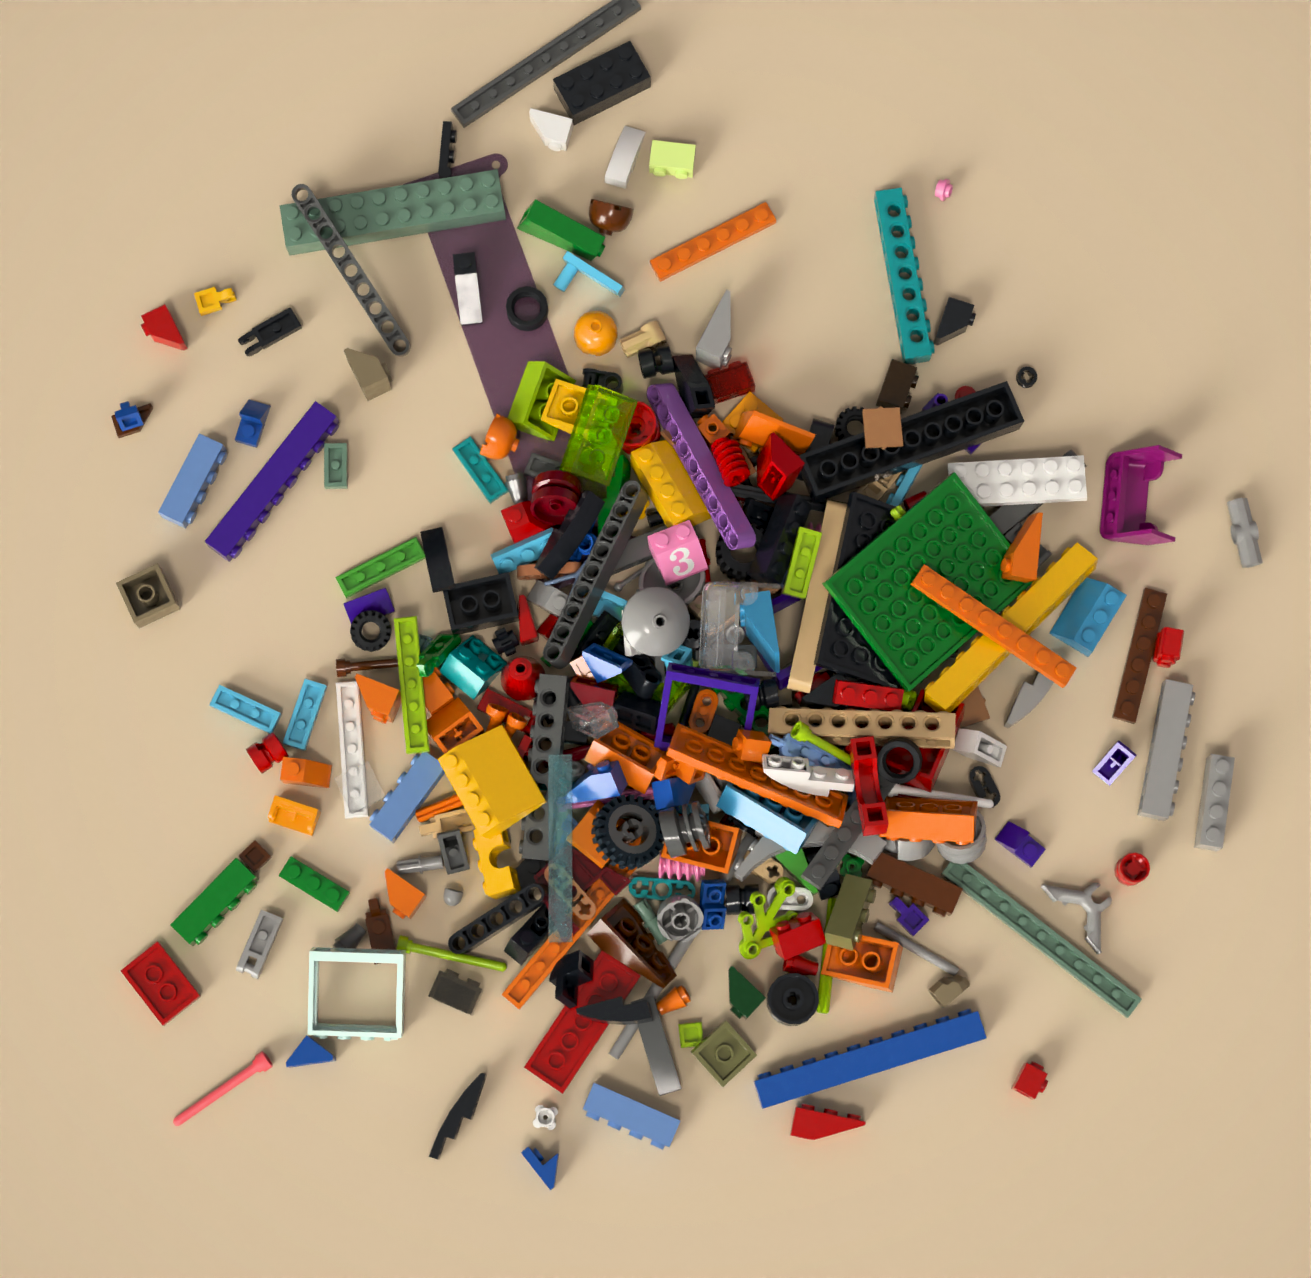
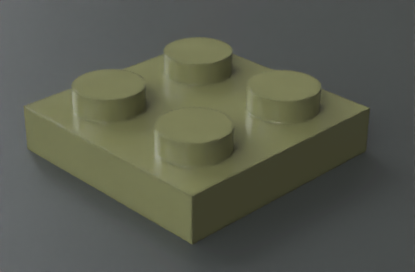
[691,1020,757,1087]

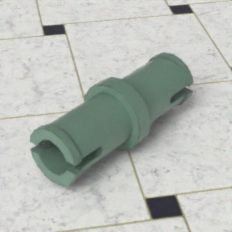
[633,898,668,945]

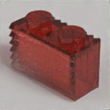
[705,361,756,404]

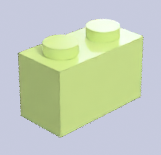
[649,140,696,179]

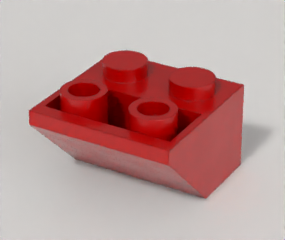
[757,432,805,501]

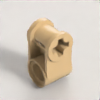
[743,850,783,884]

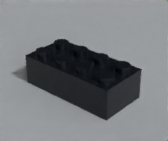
[553,41,651,125]

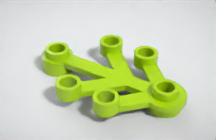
[738,877,798,959]

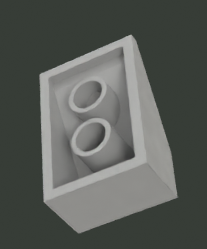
[696,289,732,372]

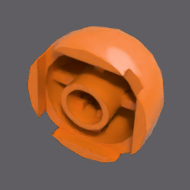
[480,413,520,460]

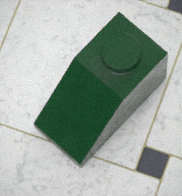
[728,966,766,1019]

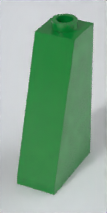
[517,199,605,261]

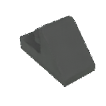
[437,828,470,875]

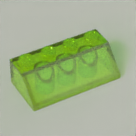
[559,384,638,486]

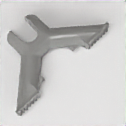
[1041,883,1112,954]

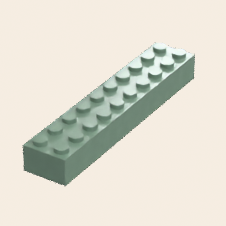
[279,169,506,256]

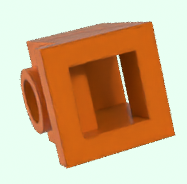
[697,414,731,448]

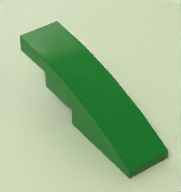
[598,455,631,537]

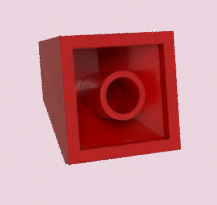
[501,501,557,544]

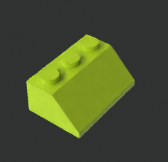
[508,361,576,441]

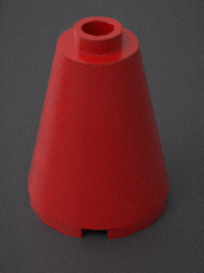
[501,656,545,701]

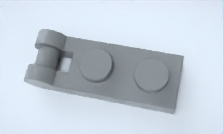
[236,910,283,979]

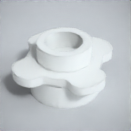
[533,1105,558,1130]

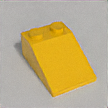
[541,379,621,447]

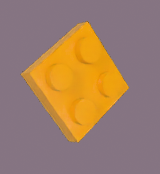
[722,391,784,454]

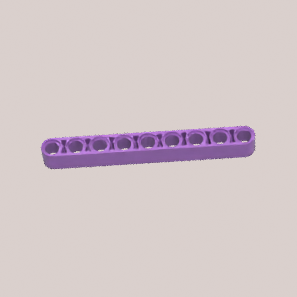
[647,383,756,550]

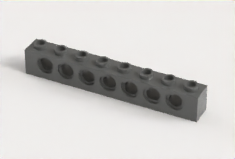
[519,674,570,861]

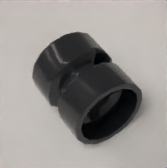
[638,344,674,379]
[744,678,780,711]
[726,884,759,915]

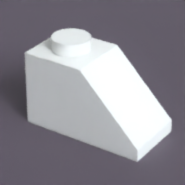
[529,108,573,151]
[953,728,1007,768]

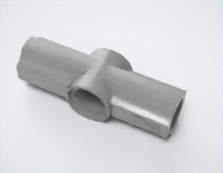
[1227,498,1263,568]

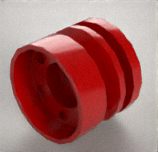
[609,400,661,455]

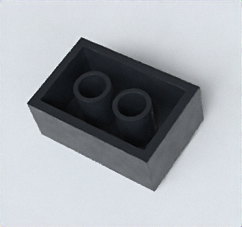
[443,572,519,634]

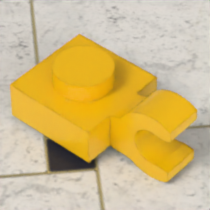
[194,287,237,316]

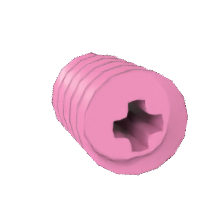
[658,851,705,882]

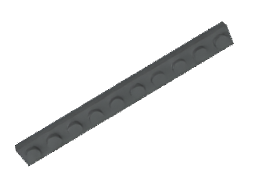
[451,0,641,128]

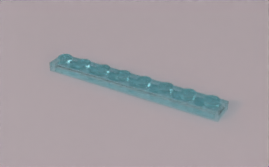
[548,754,573,943]

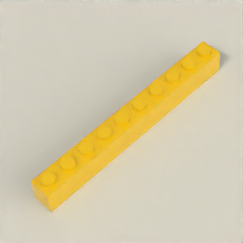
[924,542,1098,713]

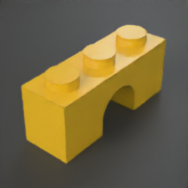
[473,829,521,900]

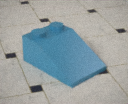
[739,590,780,673]

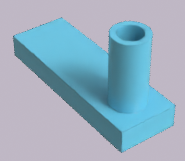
[553,251,625,297]

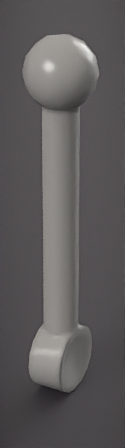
[614,561,649,592]

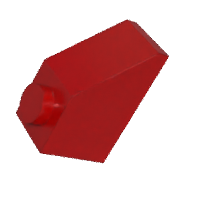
[141,304,188,351]

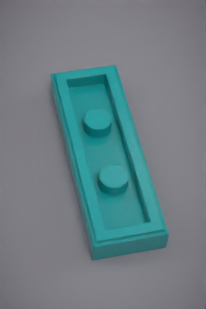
[452,436,509,504]

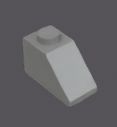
[526,580,569,618]

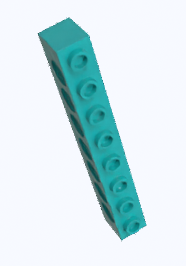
[874,188,935,364]

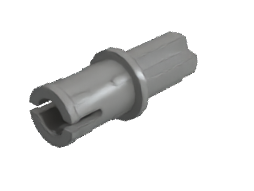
[397,855,443,874]

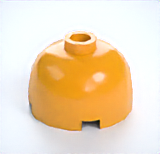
[574,310,618,356]

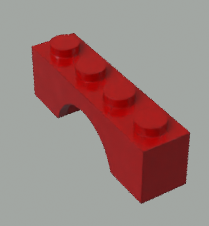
[848,736,889,836]

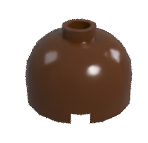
[589,199,634,236]

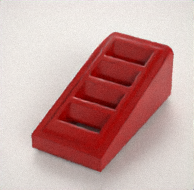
[519,594,539,646]

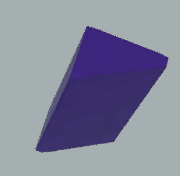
[344,588,395,624]

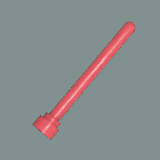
[173,1051,273,1126]

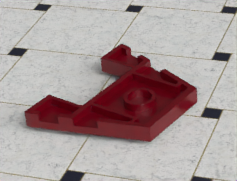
[534,845,631,944]

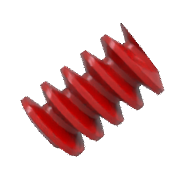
[711,437,750,487]

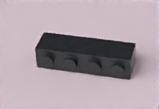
[748,494,812,586]

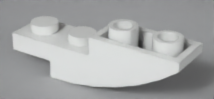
[762,754,854,797]

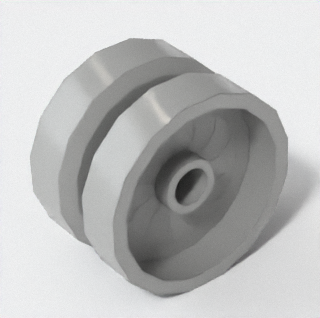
[936,810,987,864]

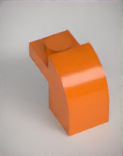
[654,747,706,785]

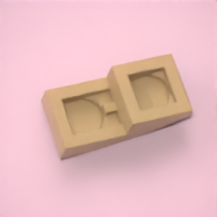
[857,472,903,501]

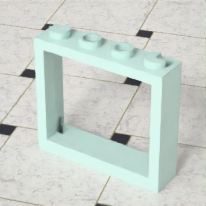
[308,947,406,1041]

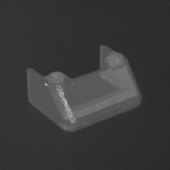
[699,581,780,677]

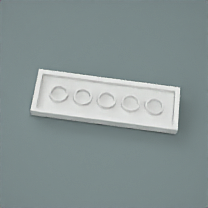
[948,455,1087,507]

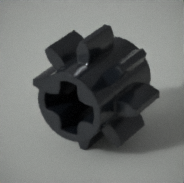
[492,627,520,657]

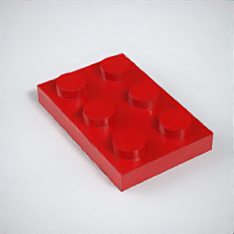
[121,941,201,1026]

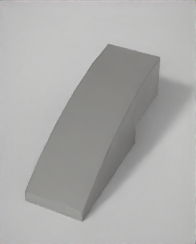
[1004,672,1054,728]

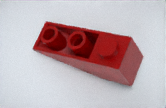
[790,1104,866,1140]

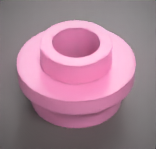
[935,179,953,201]

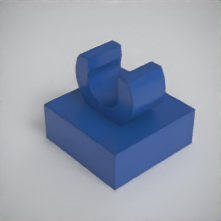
[115,401,144,432]

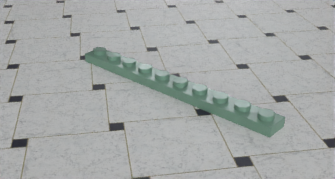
[941,862,1142,1018]

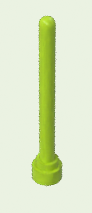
[791,721,851,766]
[396,935,507,972]

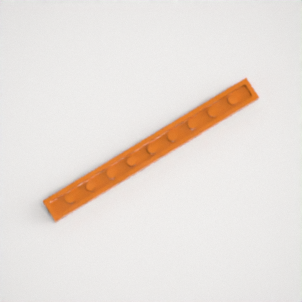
[502,836,641,1010]

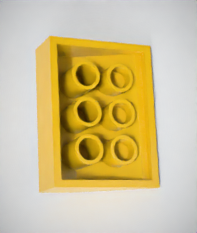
[630,440,712,528]
[438,725,547,840]

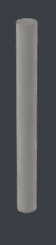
[874,922,959,976]

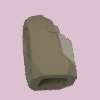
[928,975,970,1008]

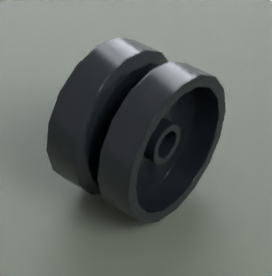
[767,973,819,1026]

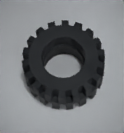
[716,523,765,583]

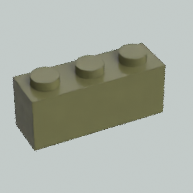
[824,874,876,950]

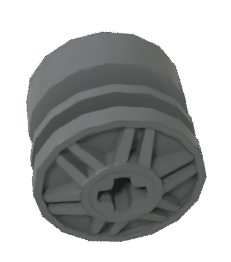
[659,800,711,858]

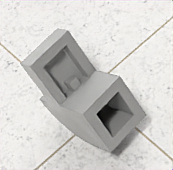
[881,837,935,861]

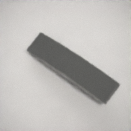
[631,995,682,1096]

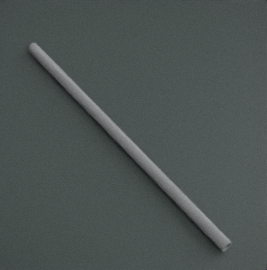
[608,833,758,1059]

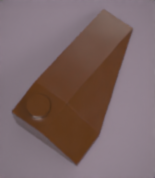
[586,898,677,989]

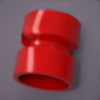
[246,732,289,774]
[1114,853,1150,886]

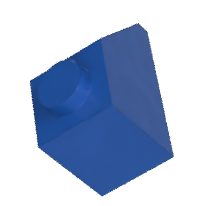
[651,777,696,811]

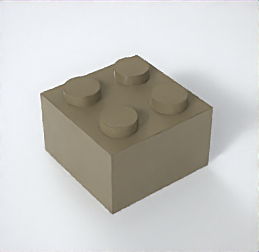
[116,563,180,628]

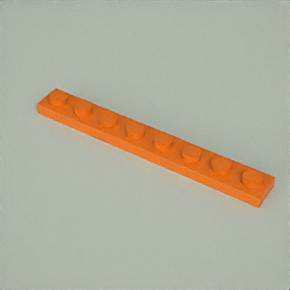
[910,564,1077,688]

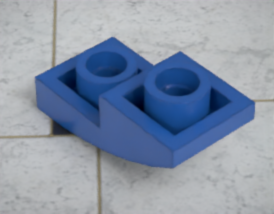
[700,879,727,930]

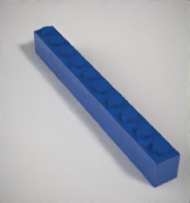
[754,1009,987,1109]

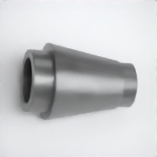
[505,472,527,505]

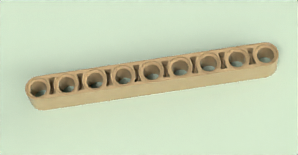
[787,500,847,694]

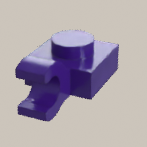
[889,897,929,936]

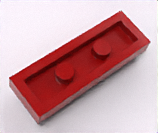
[832,679,904,711]

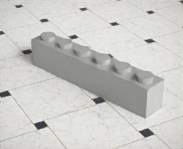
[1137,679,1195,821]

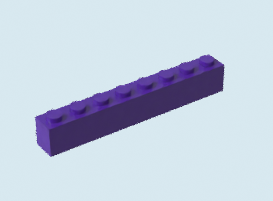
[205,401,339,562]

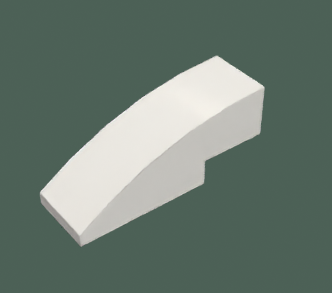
[605,126,646,189]

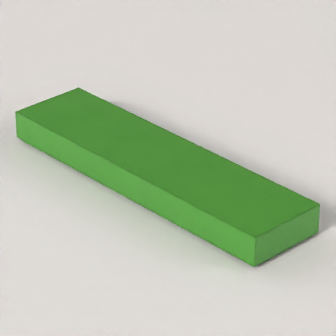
[335,537,426,599]

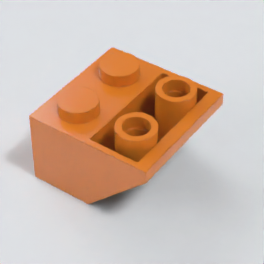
[427,697,485,754]

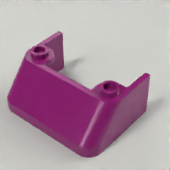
[1100,445,1182,545]

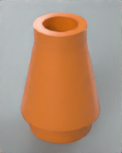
[656,985,691,1015]

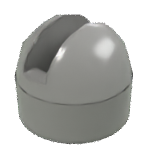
[443,888,463,906]

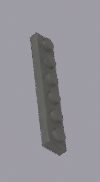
[801,771,896,890]

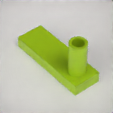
[782,527,822,600]

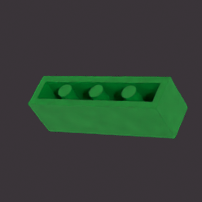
[170,858,259,946]

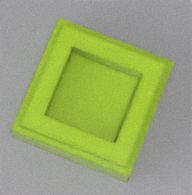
[678,1022,703,1048]

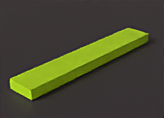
[394,616,430,754]

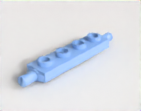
[768,733,855,788]

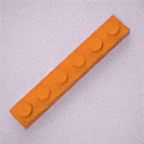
[650,202,776,282]

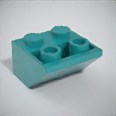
[439,635,507,700]

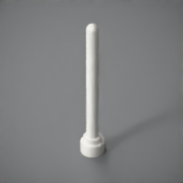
[887,784,994,808]

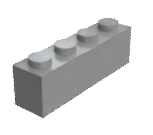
[1194,754,1235,851]

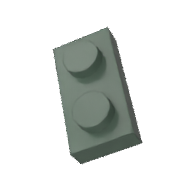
[324,443,348,489]

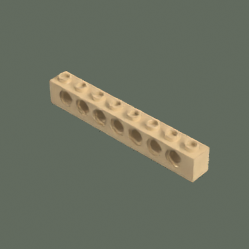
[768,706,956,749]

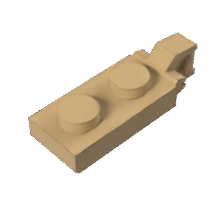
[419,808,476,839]

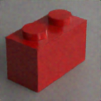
[769,911,826,960]

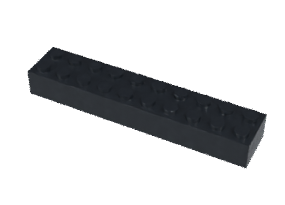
[799,381,1024,504]

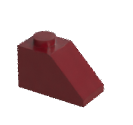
[570,676,619,718]

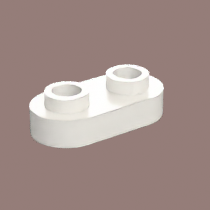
[766,887,813,912]

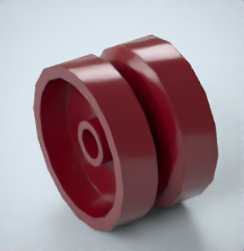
[530,470,582,526]

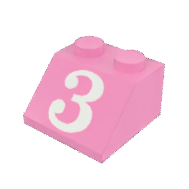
[647,520,708,586]

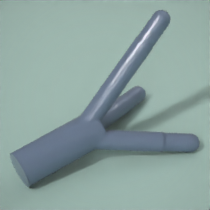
[544,559,587,598]

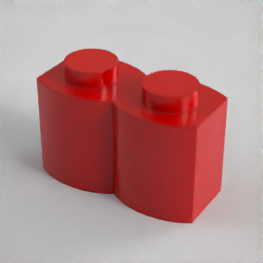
[1153,627,1184,668]

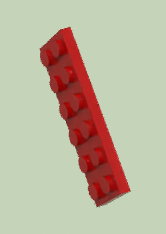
[524,951,641,1094]

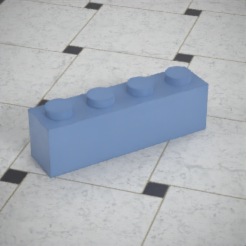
[158,433,227,529]
[369,752,445,843]
[583,1083,680,1150]

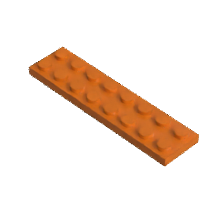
[666,723,848,828]

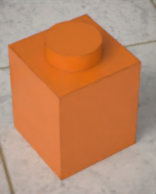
[732,729,772,762]

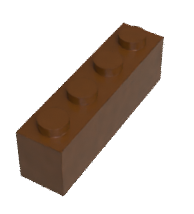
[865,852,963,918]

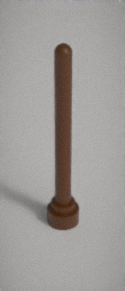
[336,658,446,677]

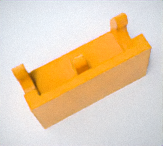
[268,795,321,836]

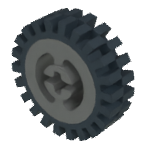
[591,794,664,870]

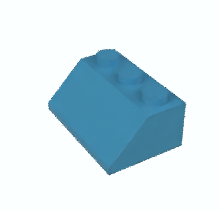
[1049,578,1127,657]

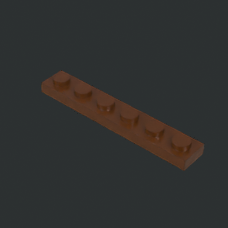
[1112,588,1167,724]

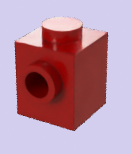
[1011,1061,1048,1100]

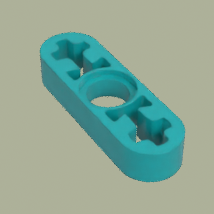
[629,877,695,901]

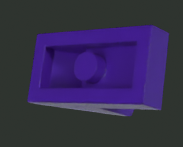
[994,821,1046,868]

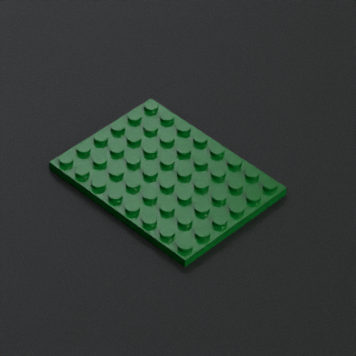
[822,472,1033,692]

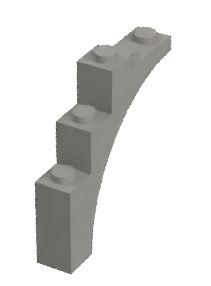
[734,812,887,882]

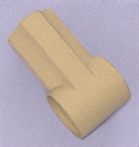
[619,321,667,358]

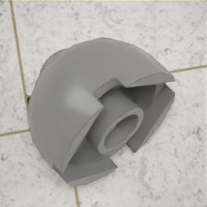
[657,894,704,942]

